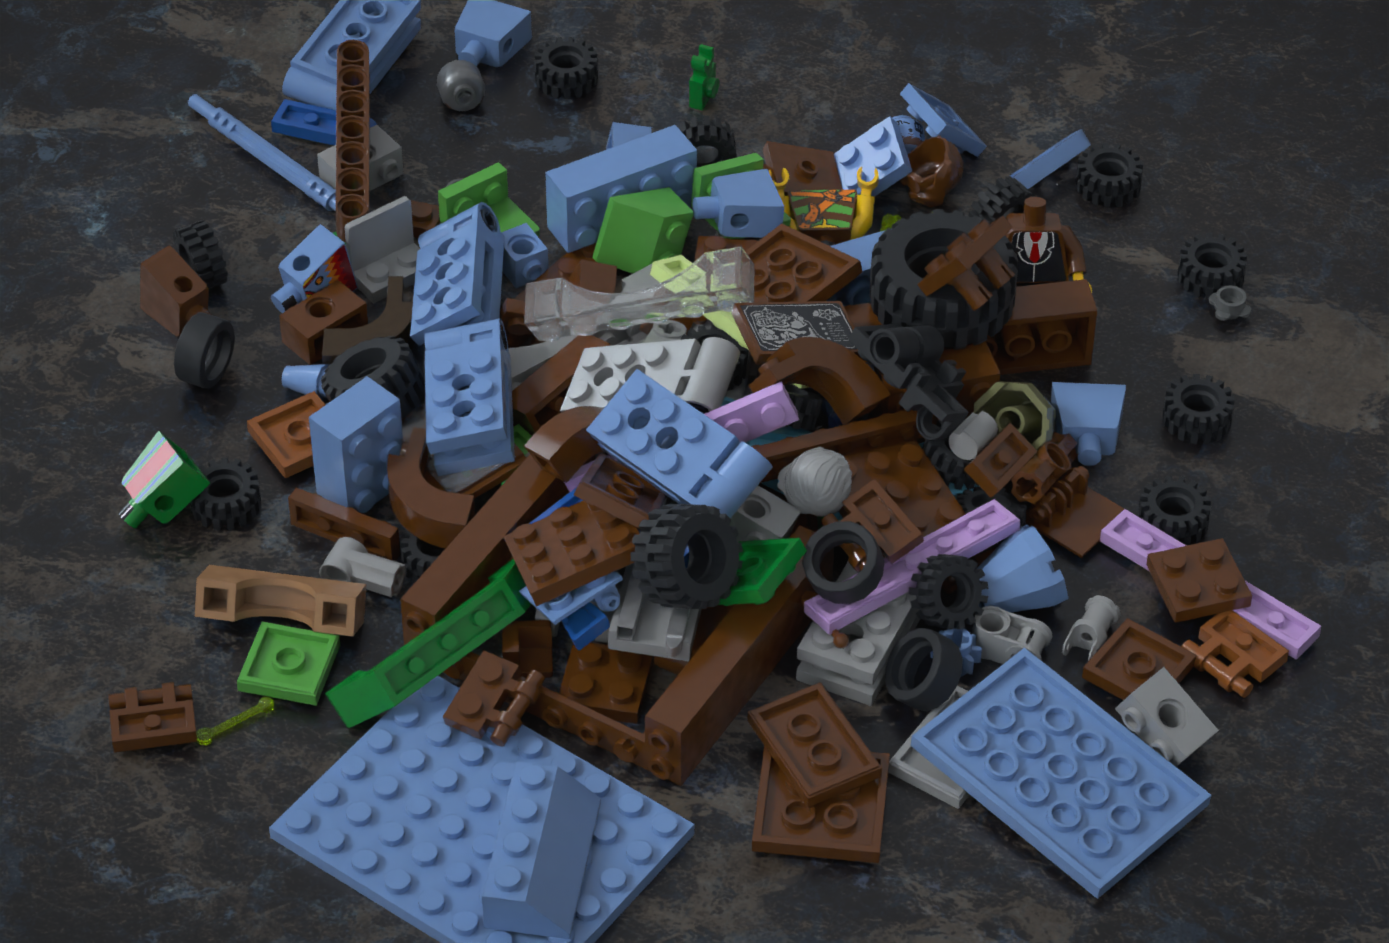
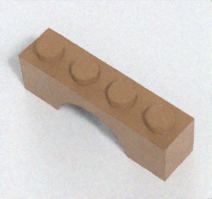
[195,565,367,636]

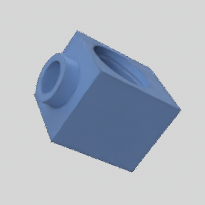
[502,223,548,288]

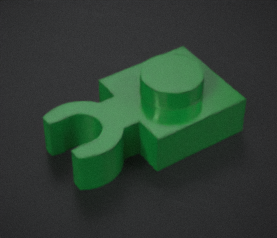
[689,44,720,111]

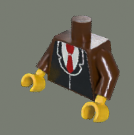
[1004,197,1092,293]

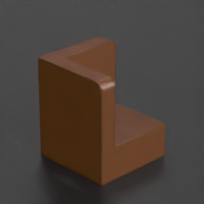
[502,620,553,678]

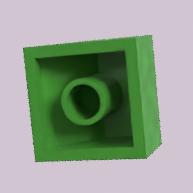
[592,187,694,273]

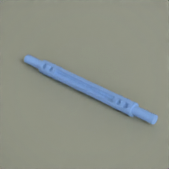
[188,94,336,211]

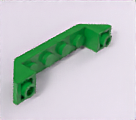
[325,559,531,728]

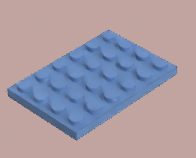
[910,648,1211,899]

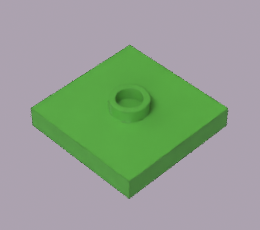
[237,621,341,706]

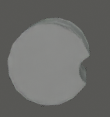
[948,411,998,460]

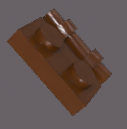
[821,479,924,572]
[443,650,545,747]
[108,682,197,753]

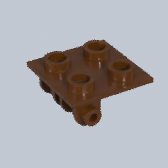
[1026,466,1124,558]

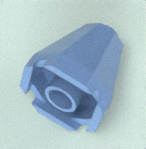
[976,525,1068,613]

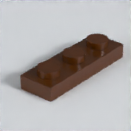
[288,487,401,561]

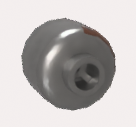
[437,60,485,112]

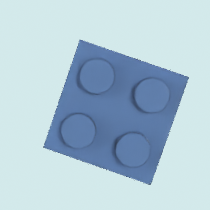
[900,83,987,157]
[834,116,912,197]

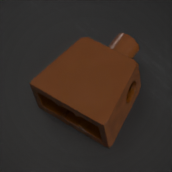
[140,245,212,337]

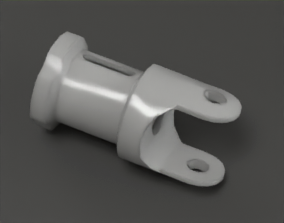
[1063,595,1121,661]

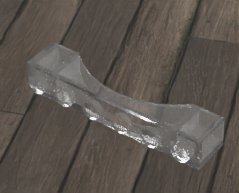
[524,246,755,342]

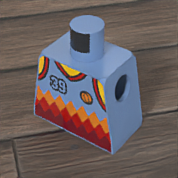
[271,224,358,313]

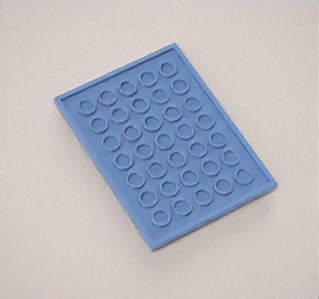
[269,676,694,943]

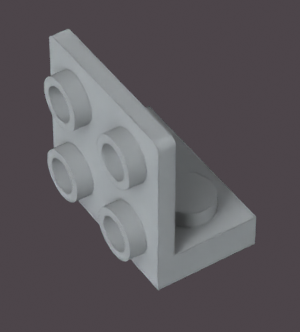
[344,196,420,304]

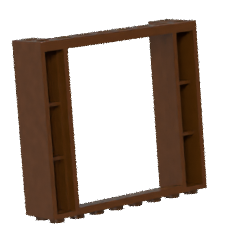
[400,455,834,786]

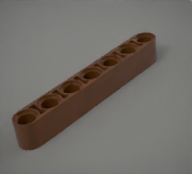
[335,39,370,242]

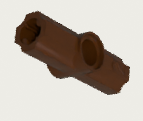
[1011,432,1078,504]

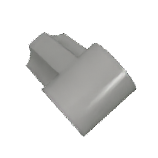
[319,537,406,597]

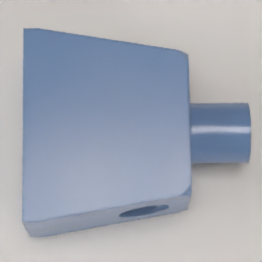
[455,0,532,67]
[693,169,784,238]
[1050,382,1126,466]

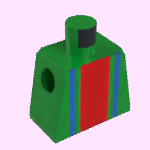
[118,431,210,529]

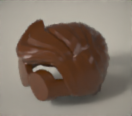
[899,136,964,208]

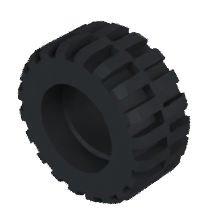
[869,209,1018,351]

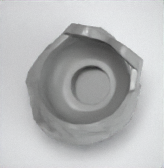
[777,447,852,516]

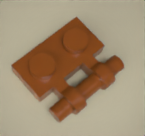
[1182,611,1289,698]

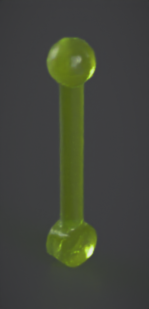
[196,697,274,745]

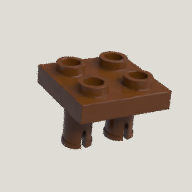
[917,216,1015,311]

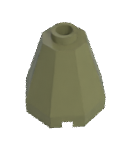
[974,381,1056,450]

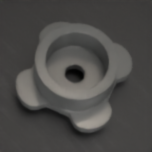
[1209,285,1251,321]

